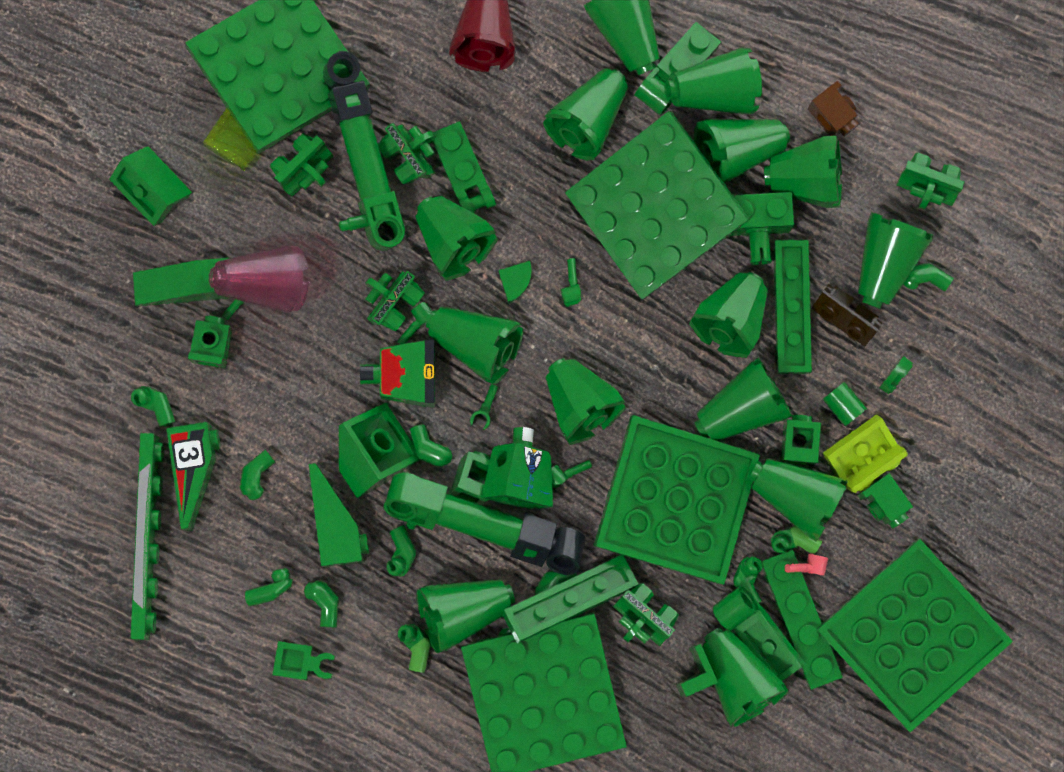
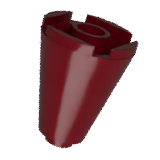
[449,0,516,72]

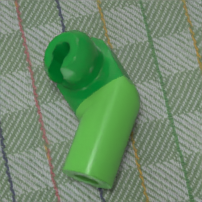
[771,526,822,555]
[398,624,431,673]

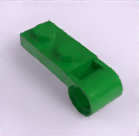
[634,22,721,116]
[713,586,805,681]

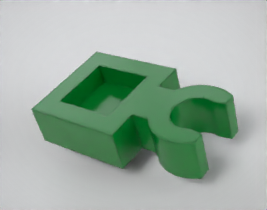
[272,641,336,680]

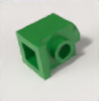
[188,316,233,369]
[780,415,821,466]
[448,451,490,505]
[857,473,913,529]

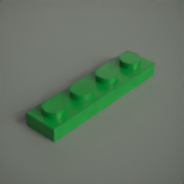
[774,240,812,374]
[761,550,843,690]
[502,555,638,644]

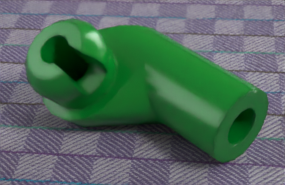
[131,386,176,428]
[245,568,293,607]

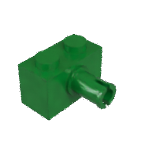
[729,192,794,265]

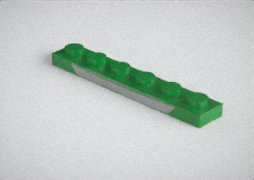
[130,433,164,640]

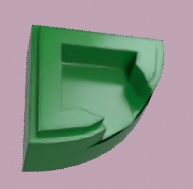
[498,261,532,304]
[879,356,913,394]

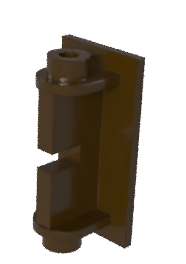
[811,284,882,347]

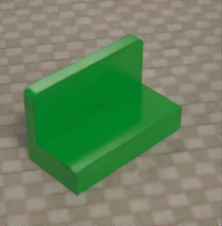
[109,147,192,226]
[675,644,718,697]

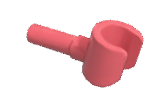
[785,554,828,575]

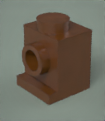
[807,81,859,137]

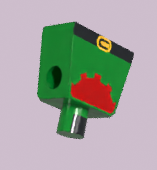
[360,340,435,408]

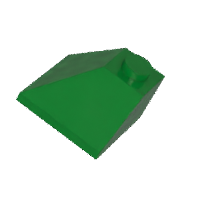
[339,403,420,498]

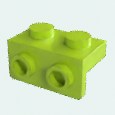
[822,415,908,493]

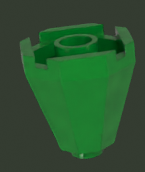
[764,136,842,208]
[415,196,498,281]
[689,272,768,358]
[545,358,626,445]

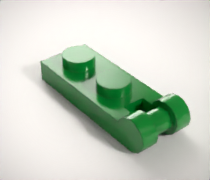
[432,121,496,214]

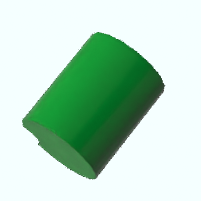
[822,381,867,426]

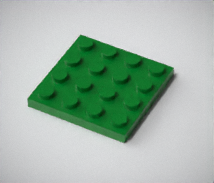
[185,0,370,154]
[565,111,750,300]
[594,415,760,585]
[817,538,1013,732]
[461,612,627,772]

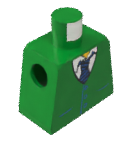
[482,427,553,510]

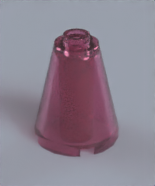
[209,245,309,313]

